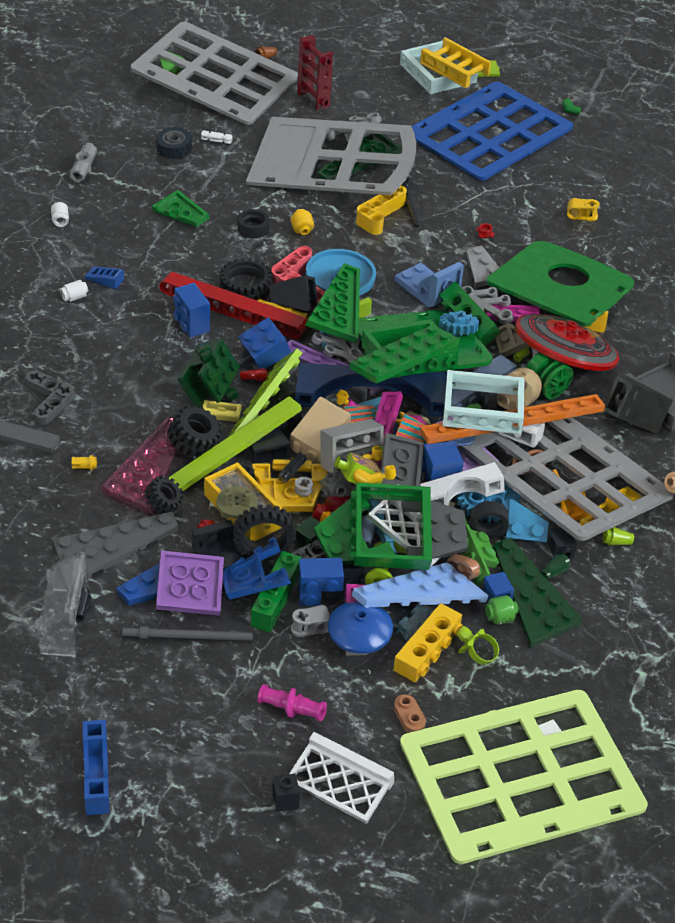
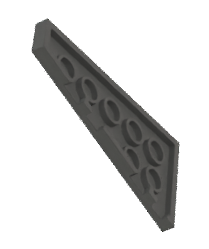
[53,512,178,589]

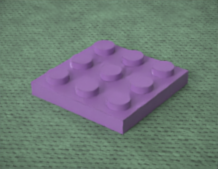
[156,551,224,616]

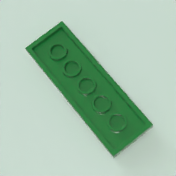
[350,325,459,384]

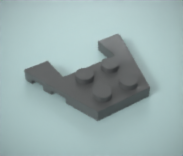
[402,500,468,559]

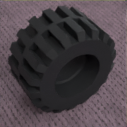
[167,405,222,458]

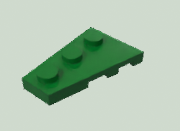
[151,190,210,227]

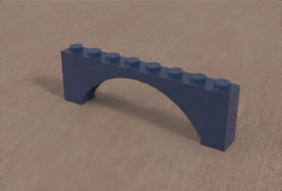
[295,363,447,417]

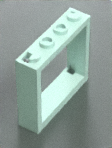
[400,41,478,94]
[443,370,524,434]

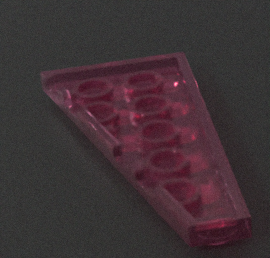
[102,417,176,515]

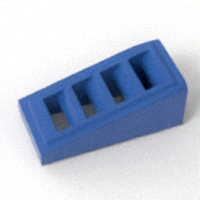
[84,266,124,289]

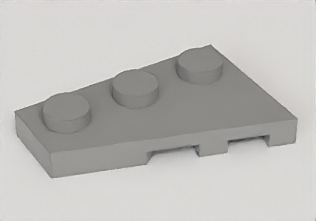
[466,246,499,288]

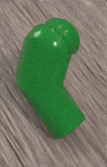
[562,98,581,115]

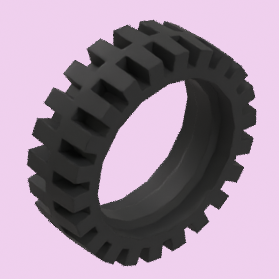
[220,258,272,301]
[234,504,296,561]

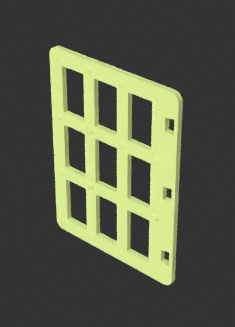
[400,690,648,864]

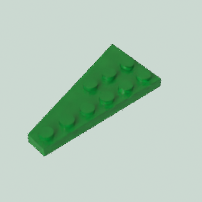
[305,263,360,343]

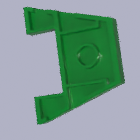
[314,498,395,565]

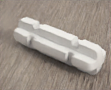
[201,130,232,144]

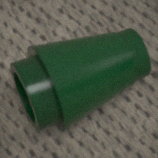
[541,553,571,580]

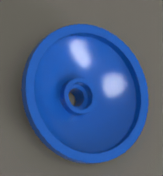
[328,601,393,654]

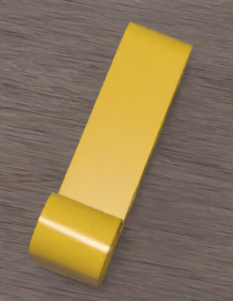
[356,185,407,235]

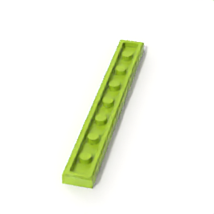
[169,396,302,491]

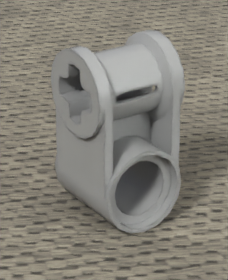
[291,605,330,637]

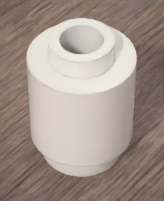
[51,202,69,227]
[60,280,88,302]

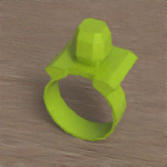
[457,626,499,665]

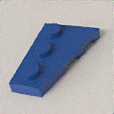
[116,563,160,606]

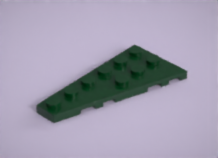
[318,133,402,180]
[493,537,583,648]

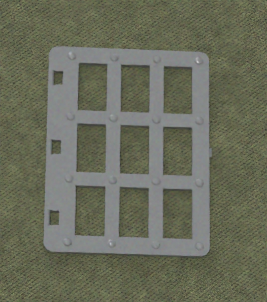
[131,22,298,125]
[461,417,674,541]

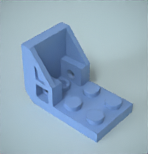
[394,262,464,307]

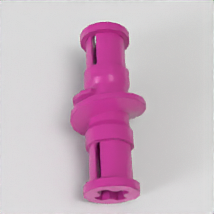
[257,684,327,721]

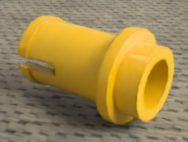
[72,455,97,471]

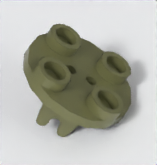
[216,486,258,519]

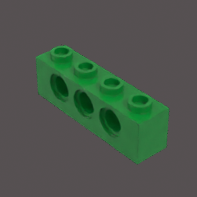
[439,281,501,346]
[251,551,302,633]

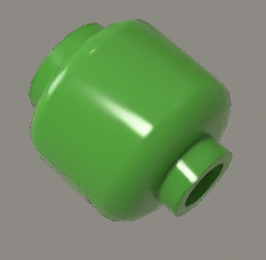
[485,595,518,625]

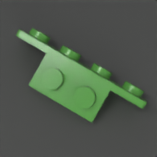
[461,517,499,587]

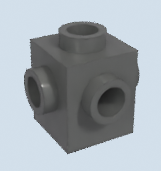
[319,470,353,499]

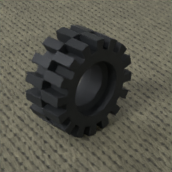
[144,475,184,514]

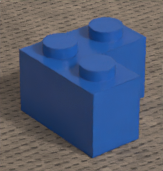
[298,558,344,606]

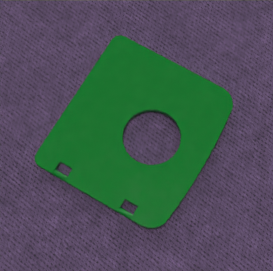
[486,241,634,326]
[359,310,493,375]

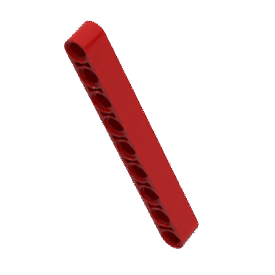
[159,272,308,339]

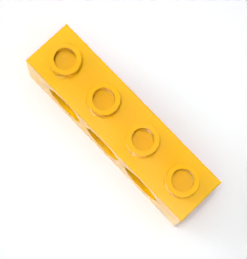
[393,603,463,682]

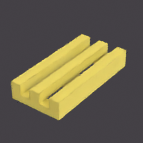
[203,400,242,422]

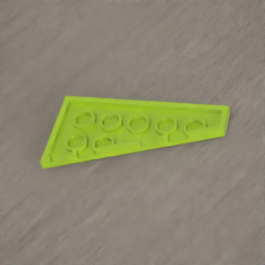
[228,348,302,437]

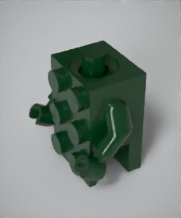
[177,338,240,407]

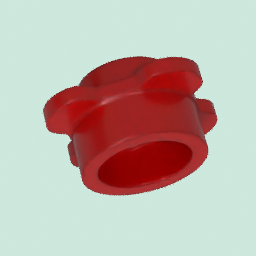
[476,223,495,238]

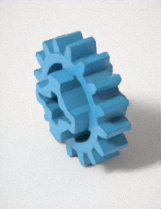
[439,311,479,336]

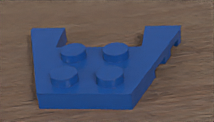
[223,536,291,600]

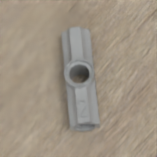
[70,143,97,183]

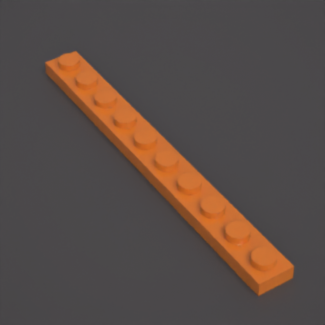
[420,394,605,444]

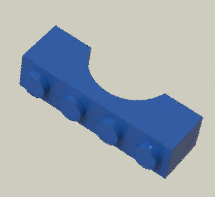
[83,720,110,815]

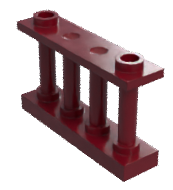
[297,35,333,110]

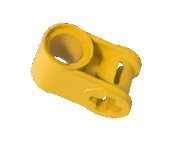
[567,198,600,221]

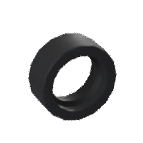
[237,209,269,239]
[470,501,509,538]

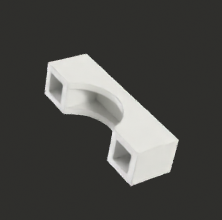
[420,462,505,506]

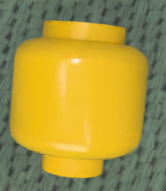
[290,209,314,235]

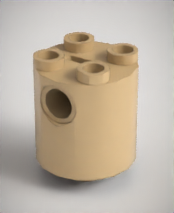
[497,368,542,410]

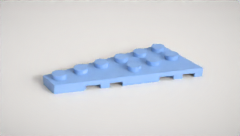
[352,562,488,607]

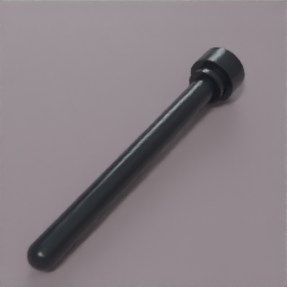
[402,177,421,227]

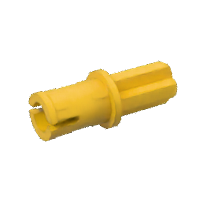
[272,458,311,473]

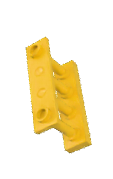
[420,37,491,88]

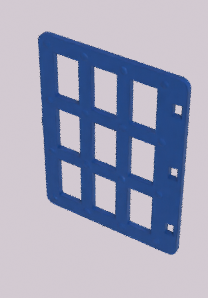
[411,82,573,180]

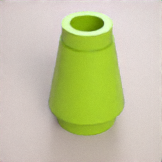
[603,527,634,546]

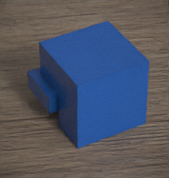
[421,441,464,482]

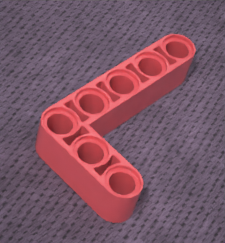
[271,246,325,303]

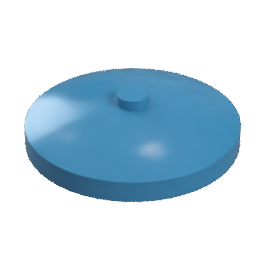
[306,249,376,296]

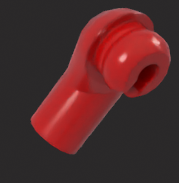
[240,368,268,381]

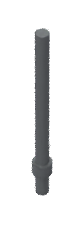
[122,626,253,641]

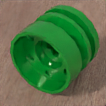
[526,352,574,400]

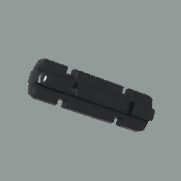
[278,452,306,483]

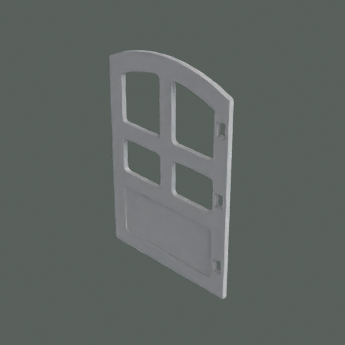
[246,117,416,195]

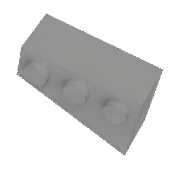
[320,419,384,473]

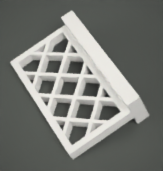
[366,484,442,567]
[289,732,394,824]

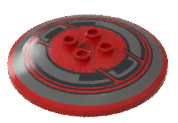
[515,314,619,371]

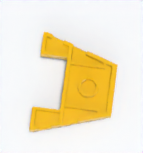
[252,464,328,512]

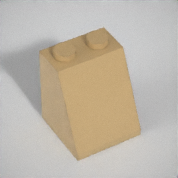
[290,397,351,464]

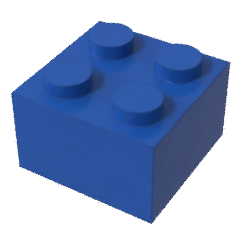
[173,283,210,338]
[238,317,292,369]

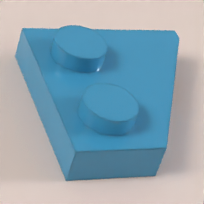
[506,499,549,543]

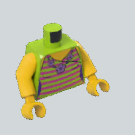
[334,446,396,484]

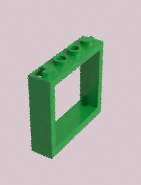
[362,319,459,379]
[350,483,432,570]

